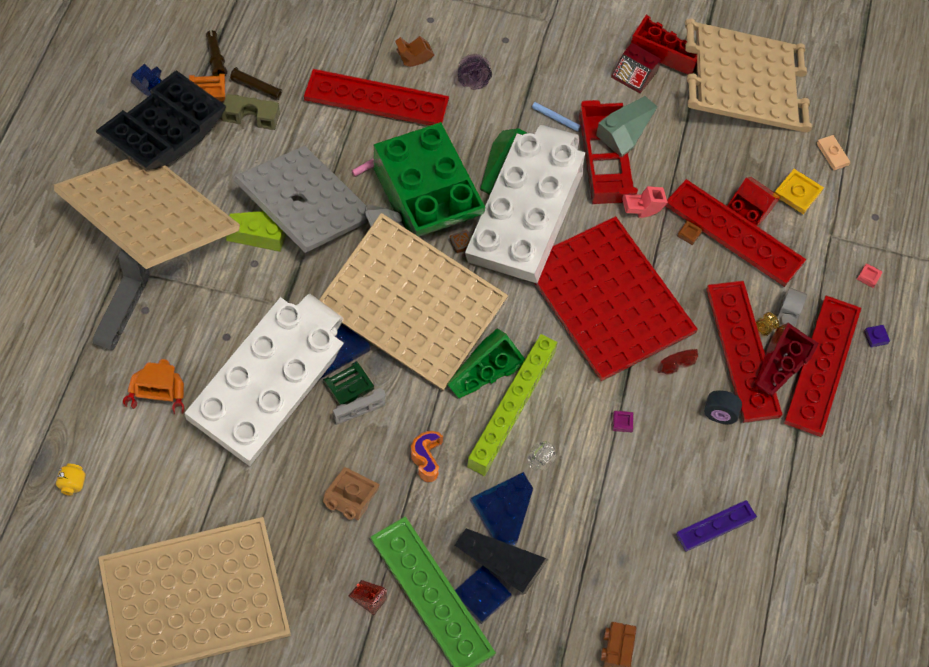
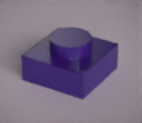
[864,325,890,348]

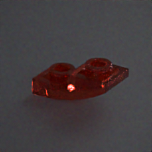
[658,349,698,374]

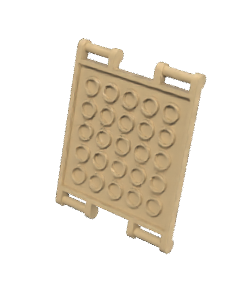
[685,19,812,132]

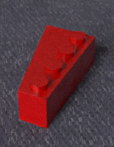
[631,14,697,75]

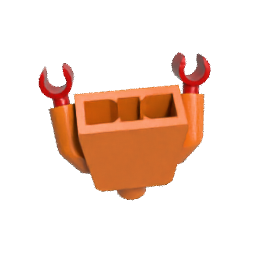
[123,359,185,414]

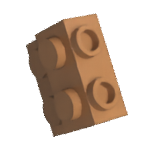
[323,467,380,521]

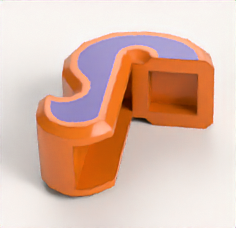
[411,431,443,482]

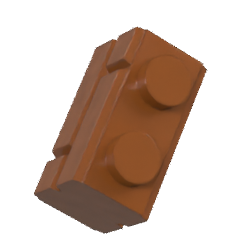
[600,622,637,667]

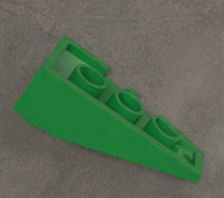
[480,128,527,195]
[447,328,526,398]

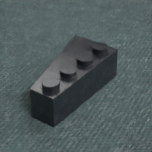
[454,528,549,594]

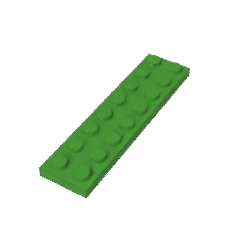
[370,516,496,667]

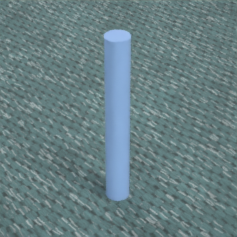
[532,102,581,132]

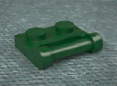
[323,361,374,405]

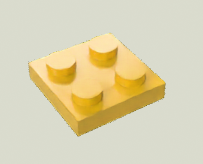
[775,169,824,215]

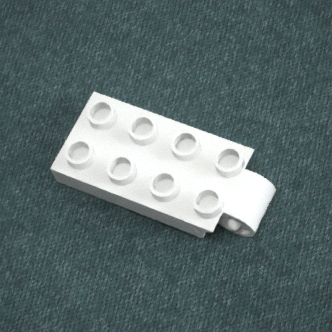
[465,125,585,283]
[185,294,344,466]

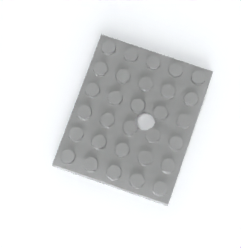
[234,146,369,253]

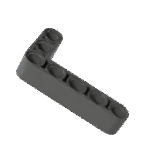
[93,249,150,350]

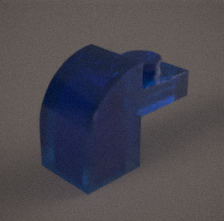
[131,64,162,96]

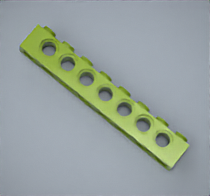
[467,334,558,476]

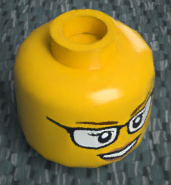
[56,463,86,496]

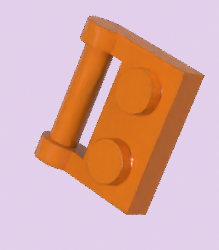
[189,74,226,101]

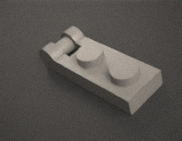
[333,389,385,425]

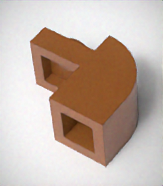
[395,36,435,67]

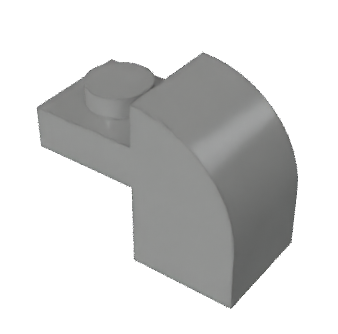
[775,287,807,327]

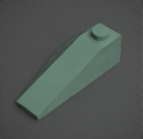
[596,96,658,157]

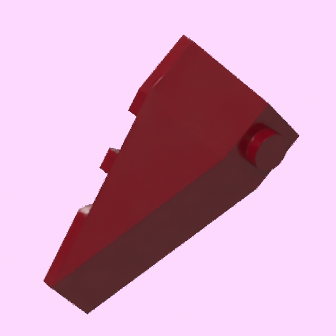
[755,323,819,396]

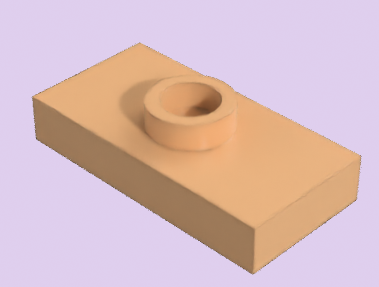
[816,135,850,171]

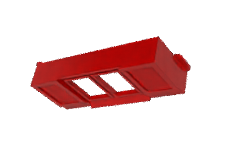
[579,100,638,204]

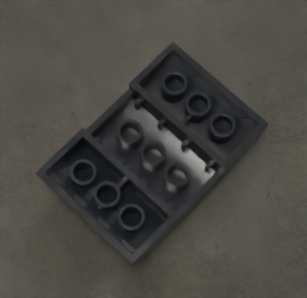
[96,70,226,170]

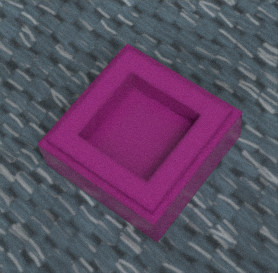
[613,411,633,433]

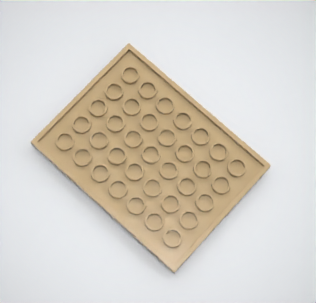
[98,517,291,667]

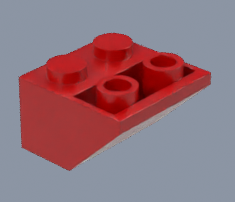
[727,177,780,226]

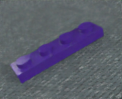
[676,500,757,552]

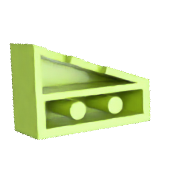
[226,211,286,252]

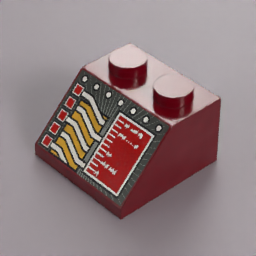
[611,43,661,94]

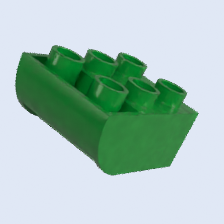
[373,122,486,237]

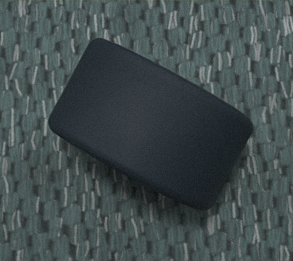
[704,390,742,425]

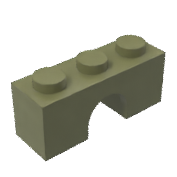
[222,94,280,130]

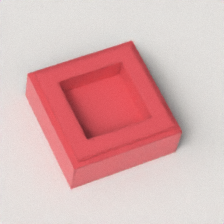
[857,263,882,288]

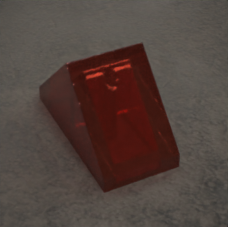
[348,580,387,616]

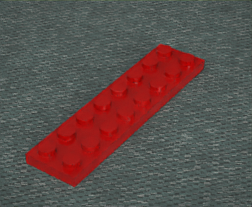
[304,69,449,126]
[665,179,806,287]
[706,281,783,423]
[784,295,862,437]

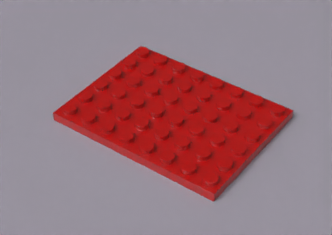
[534,216,698,381]

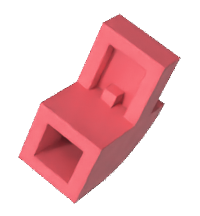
[622,186,668,218]

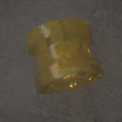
[756,312,780,336]

